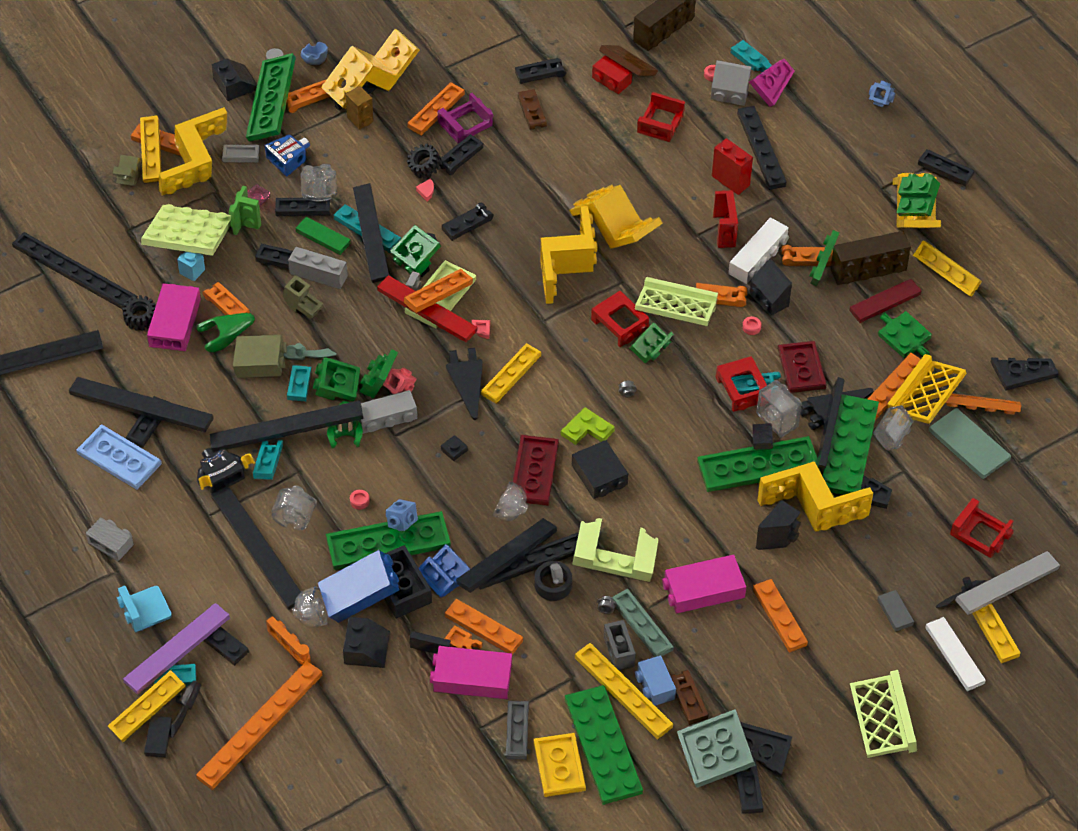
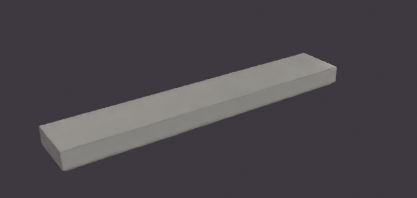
[956,551,1060,615]

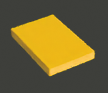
[534,733,586,797]

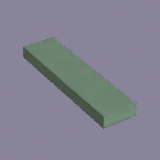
[612,589,674,657]

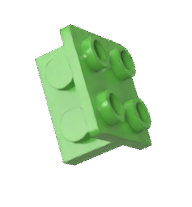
[229,186,261,235]

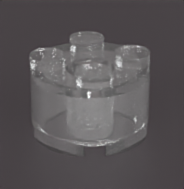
[300,164,337,201]
[271,486,317,530]

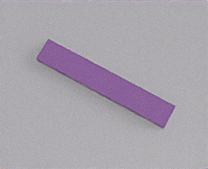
[123,603,230,695]

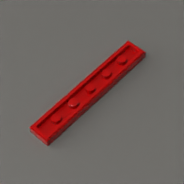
[377,275,478,343]

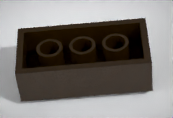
[633,0,696,51]
[830,231,911,285]

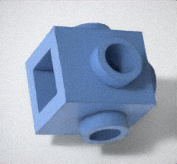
[869,80,896,107]
[386,499,418,531]

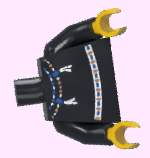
[197,448,255,494]

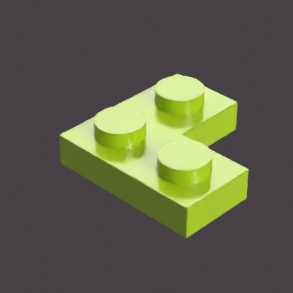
[561,407,615,445]

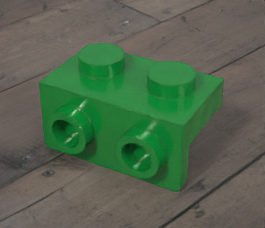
[629,322,674,363]

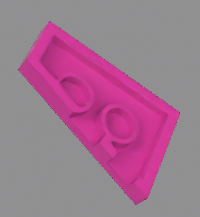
[749,59,795,107]

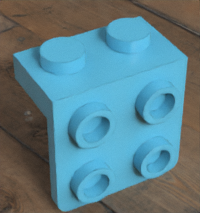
[116,586,172,632]

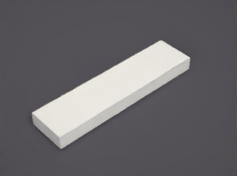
[925,617,986,691]

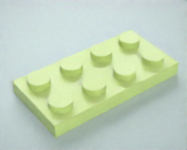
[405,260,476,328]

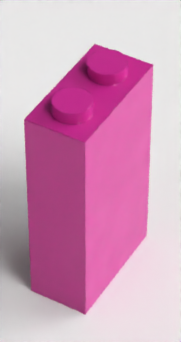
[147,283,201,351]
[662,555,746,614]
[430,646,512,699]

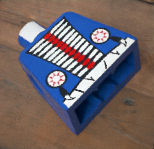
[265,135,310,177]

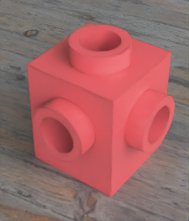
[383,368,416,394]

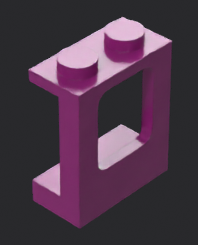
[438,93,493,143]

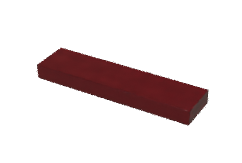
[849,279,922,323]

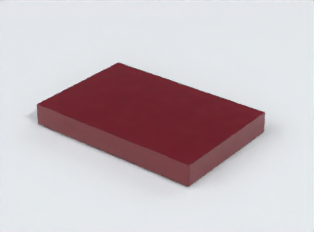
[778,341,827,393]

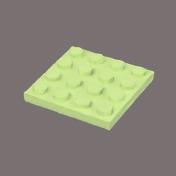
[141,204,231,256]

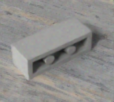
[288,247,348,289]
[359,390,417,434]

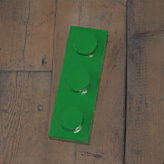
[809,230,840,286]

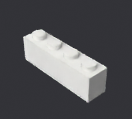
[728,218,789,284]

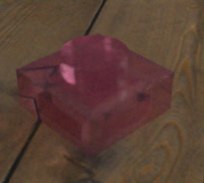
[247,184,270,207]

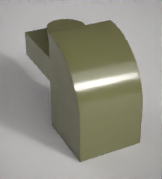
[113,155,142,186]
[283,275,323,319]

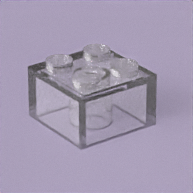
[756,380,802,438]

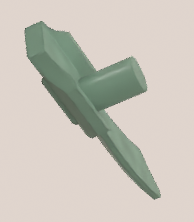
[284,343,336,360]

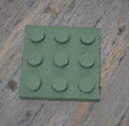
[677,709,756,788]

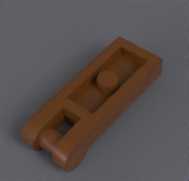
[518,89,547,130]
[670,670,709,725]

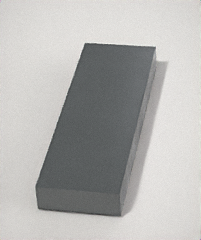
[506,701,529,760]

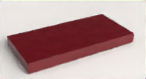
[510,435,559,506]

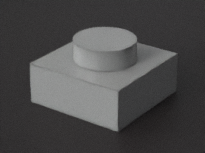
[406,271,422,291]

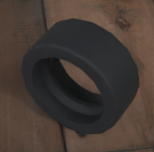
[535,561,572,601]

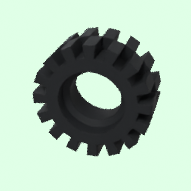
[407,144,442,178]
[122,295,156,331]

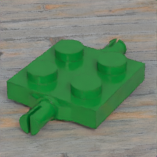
[878,311,932,358]

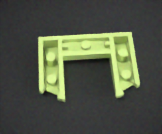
[572,518,658,582]

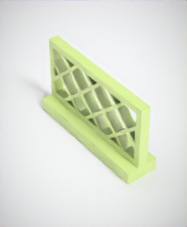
[635,277,718,326]
[850,670,917,758]

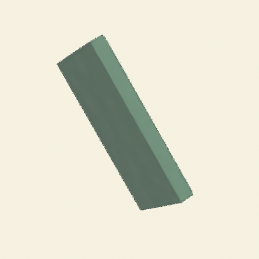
[929,408,1011,479]

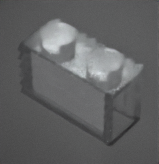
[873,405,914,450]

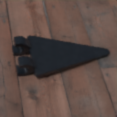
[446,347,483,420]
[798,388,873,430]

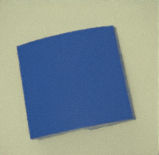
[419,544,471,598]

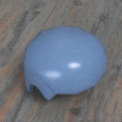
[301,42,328,65]

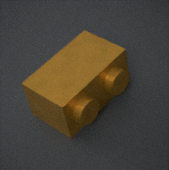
[345,86,374,130]

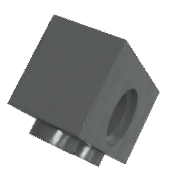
[604,620,636,670]

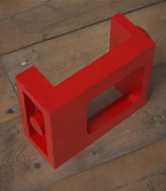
[637,92,685,142]
[713,190,738,248]
[591,291,649,347]
[716,356,770,412]
[950,498,1014,558]

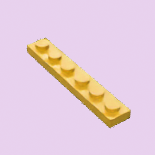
[575,643,673,740]

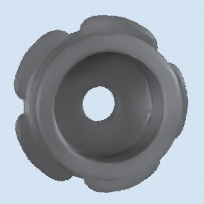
[618,381,637,397]
[597,596,617,614]

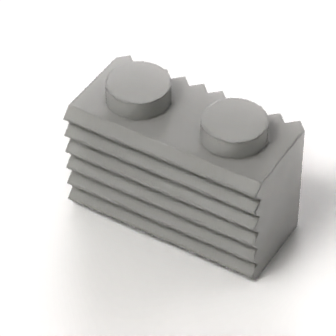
[86,517,134,561]

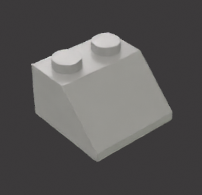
[711,60,751,106]

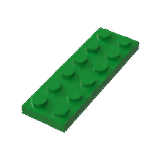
[246,53,296,142]
[823,394,879,495]
[697,436,817,492]
[326,511,451,571]
[565,685,643,805]

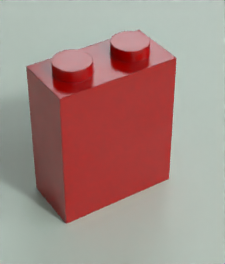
[712,138,753,195]

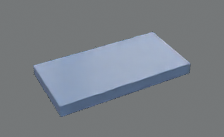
[76,424,162,490]

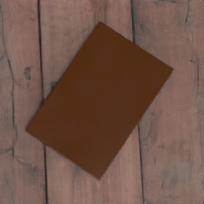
[599,45,658,76]

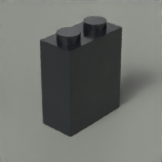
[572,440,629,499]

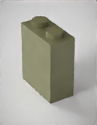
[233,335,287,378]

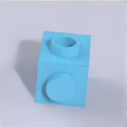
[177,251,205,281]

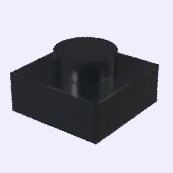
[441,435,468,461]

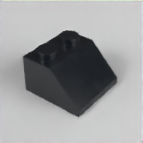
[211,58,257,101]
[749,259,792,316]
[755,500,801,550]
[343,617,390,668]

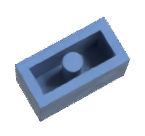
[635,655,676,705]

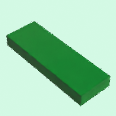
[296,217,351,255]

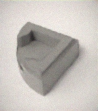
[550,563,563,584]

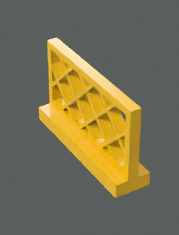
[887,354,967,424]

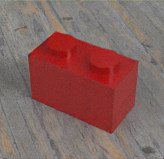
[592,55,632,94]

